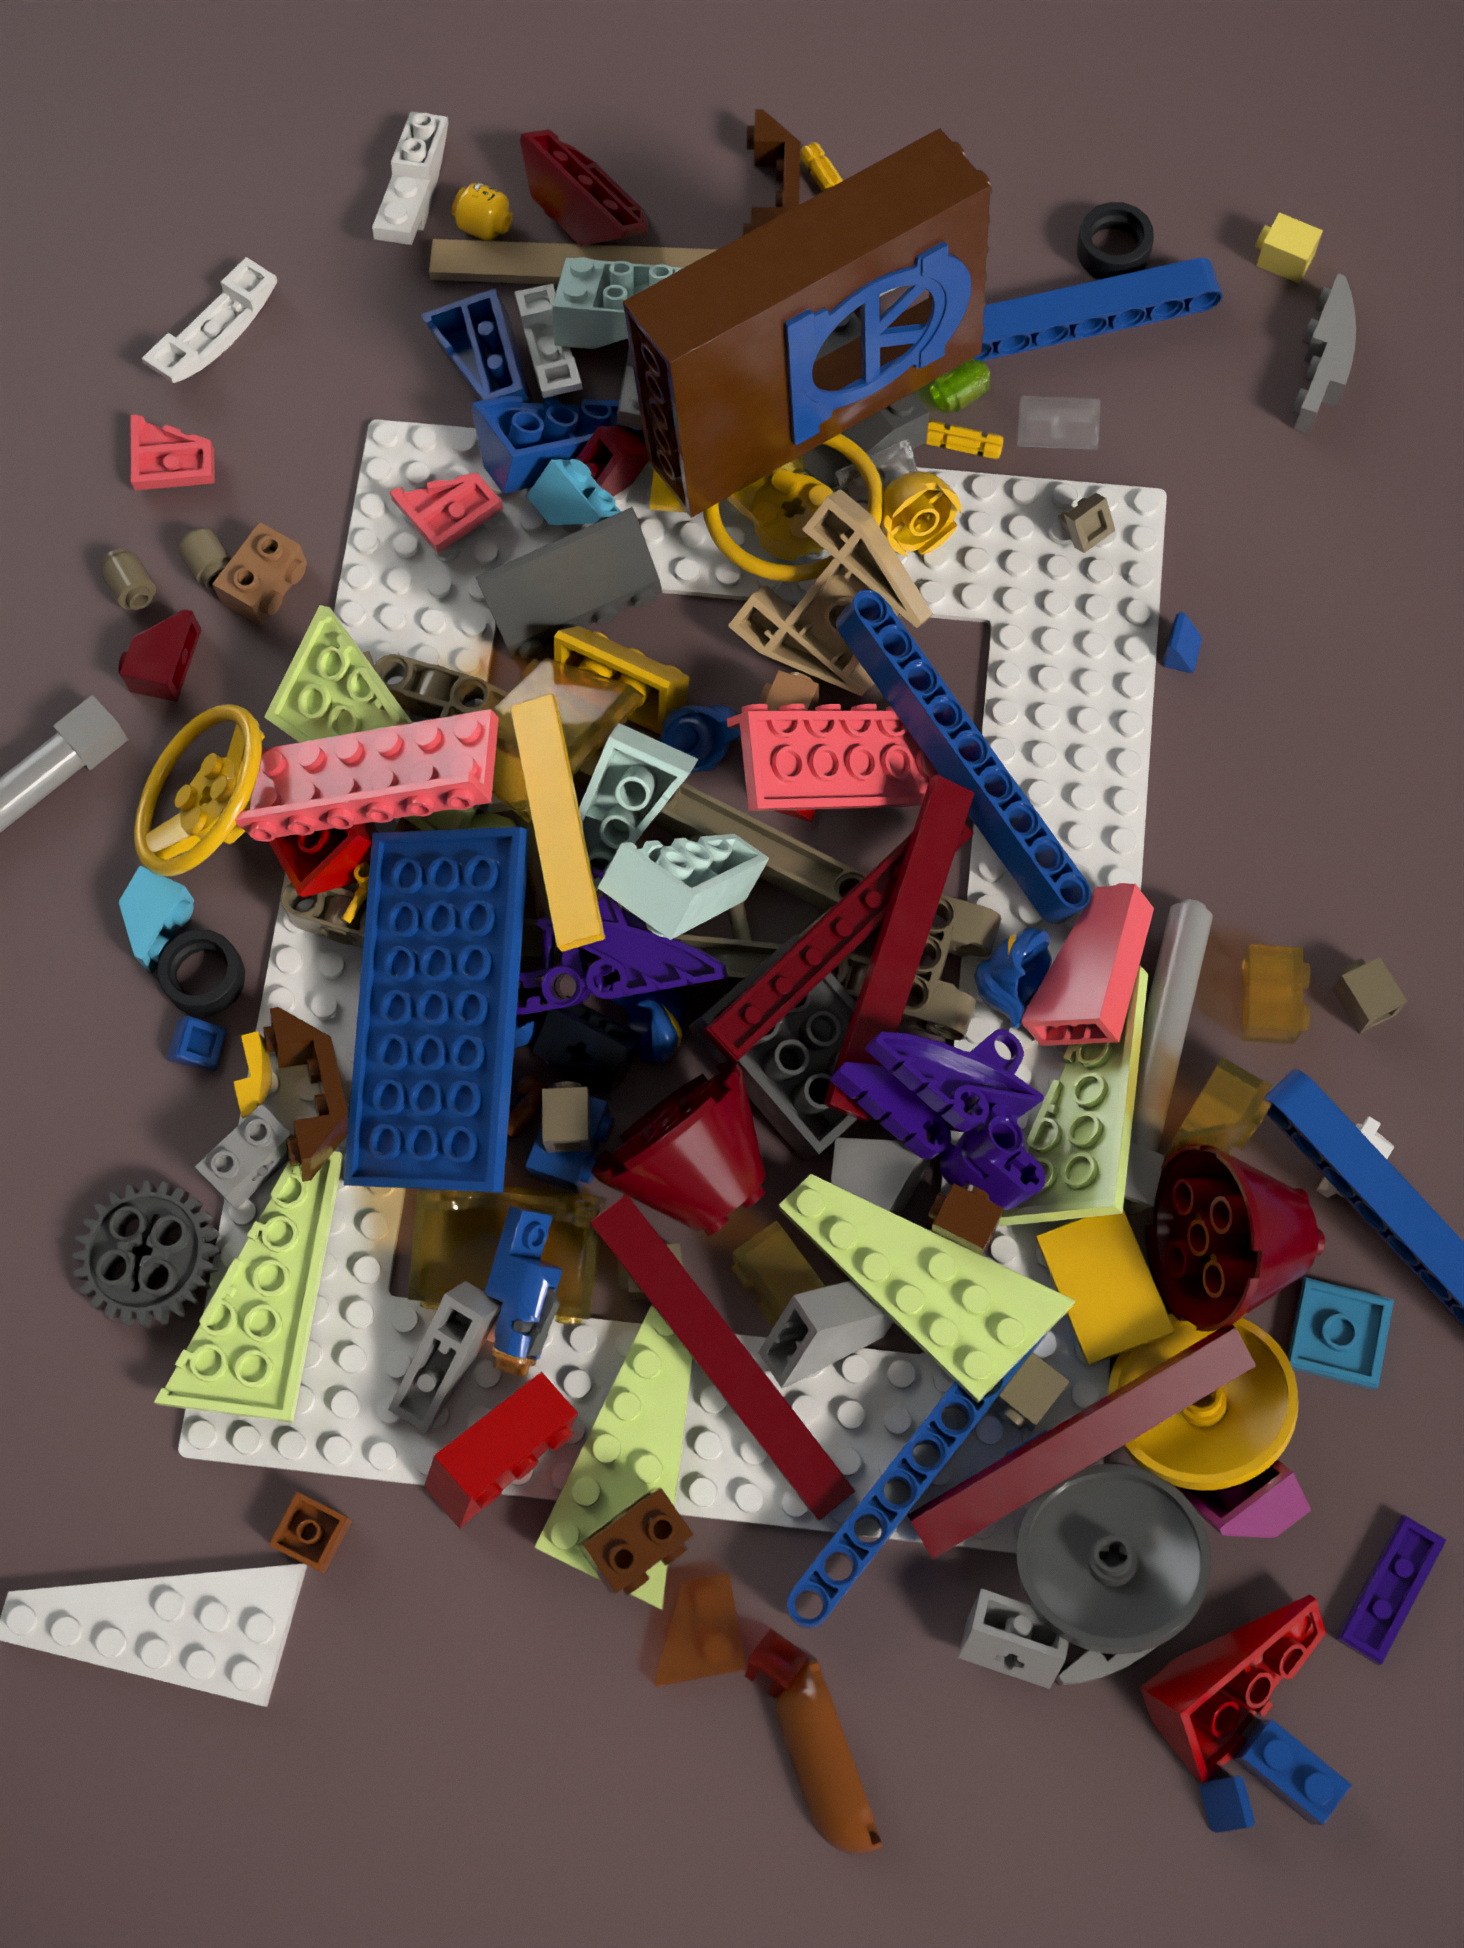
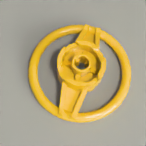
[703,434,884,582]
[134,704,265,877]

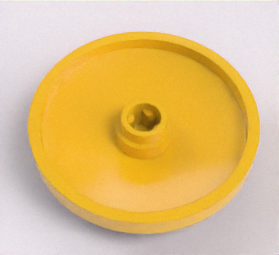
[1108,1314,1298,1490]

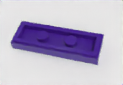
[1335,1515,1446,1665]

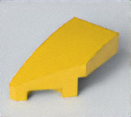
[233,1031,272,1118]

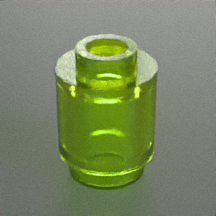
[930,359,991,414]

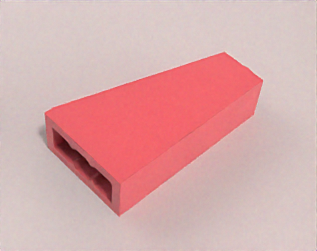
[1021,883,1154,1046]

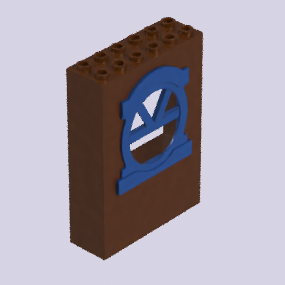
[623,128,992,518]

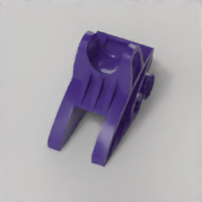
[517,868,728,1014]
[829,1029,1046,1210]

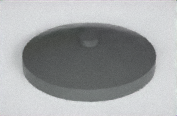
[1017,1464,1211,1654]

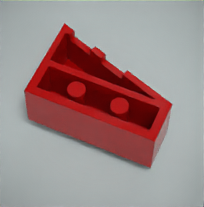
[424,1372,578,1529]

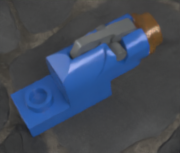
[484,1206,562,1376]

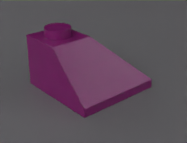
[1173,1459,1311,1538]

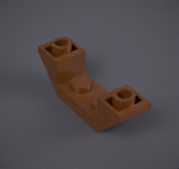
[743,109,800,235]
[263,1007,348,1182]

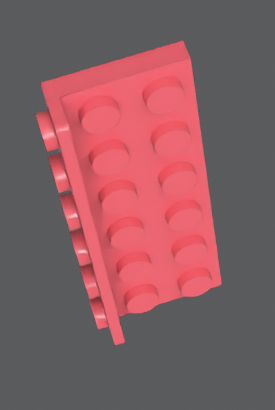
[727,704,940,811]
[235,709,499,842]

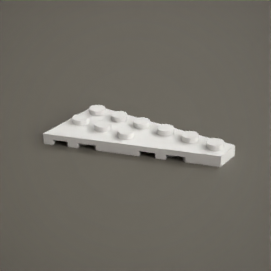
[0,1564,307,1707]

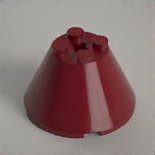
[592,1061,766,1236]
[1146,1144,1325,1331]

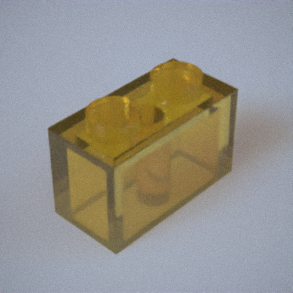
[1242,944,1310,1044]
[731,1220,826,1327]

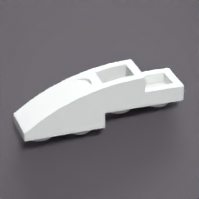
[372,112,448,245]

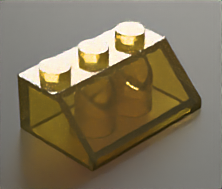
[1163,1057,1272,1163]

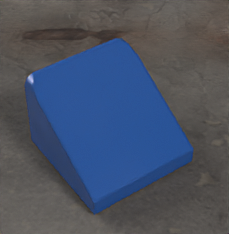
[1163,612,1202,673]
[167,1016,228,1071]
[1200,1775,1255,1833]

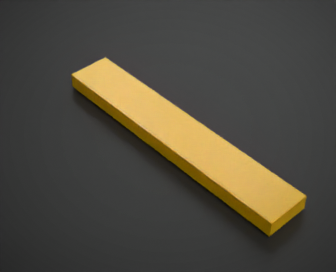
[510,693,605,952]

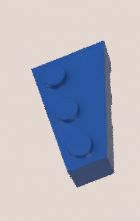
[420,289,533,403]

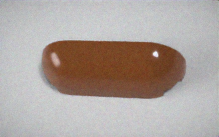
[776,1658,883,1854]

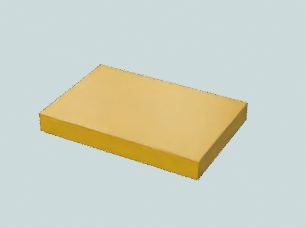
[1036,1210,1175,1366]

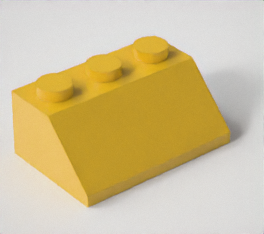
[554,626,689,735]

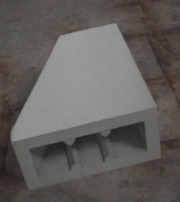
[831,1138,931,1216]
[758,1280,894,1388]

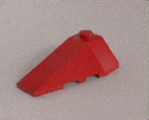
[1140,1594,1326,1783]

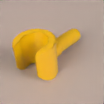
[341,862,370,924]

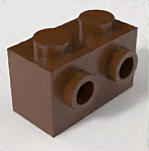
[925,1183,1004,1256]
[577,1487,694,1595]

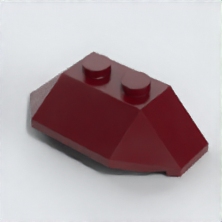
[520,129,649,246]

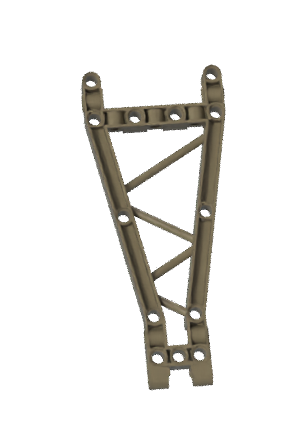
[281,654,1002,1041]

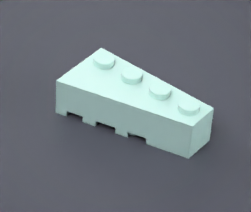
[545,723,698,892]
[598,834,769,940]

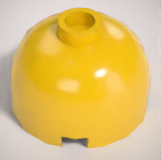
[880,471,962,556]

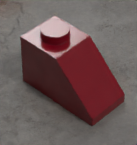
[576,426,648,497]
[118,609,202,702]

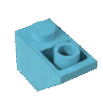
[526,459,621,525]
[118,866,195,973]

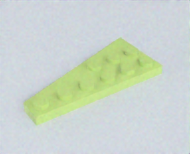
[264,605,476,831]
[998,966,1148,1226]
[154,1151,344,1423]
[778,1174,1075,1403]
[534,1305,693,1611]

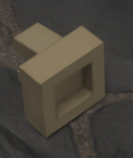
[1058,493,1116,553]

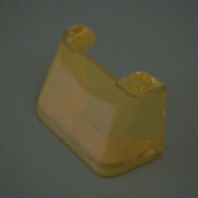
[492,657,644,826]
[408,1185,607,1325]

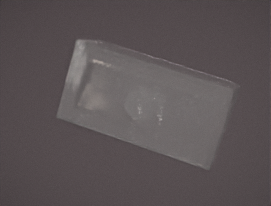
[1017,396,1101,450]
[835,439,918,510]

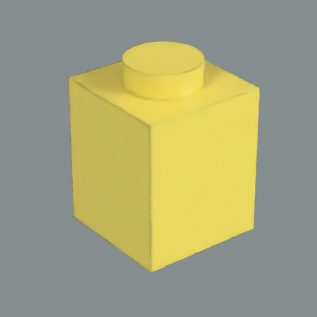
[1255,212,1323,284]

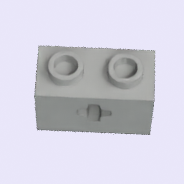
[195,1104,294,1210]
[958,1589,1069,1689]

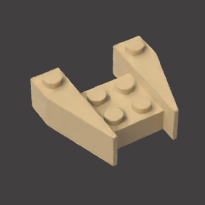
[728,489,933,696]

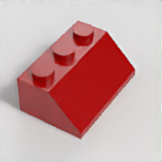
[268,822,379,897]

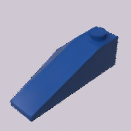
[472,395,644,494]

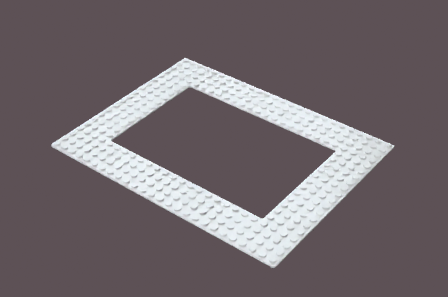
[178,419,1167,1554]

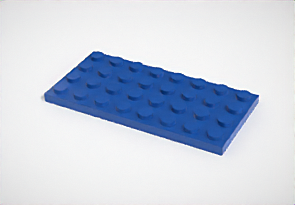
[343,827,530,1193]

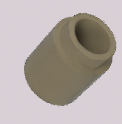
[178,528,231,590]
[101,548,156,610]

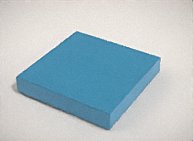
[1286,1277,1394,1391]

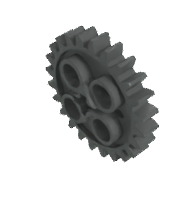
[72,1180,221,1328]

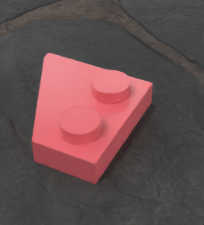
[131,414,215,490]
[390,473,503,554]

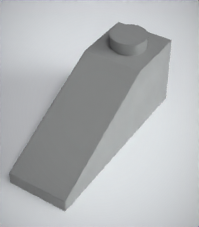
[388,1281,503,1433]

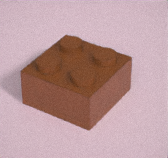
[269,1492,353,1574]

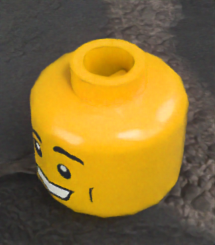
[452,182,513,241]

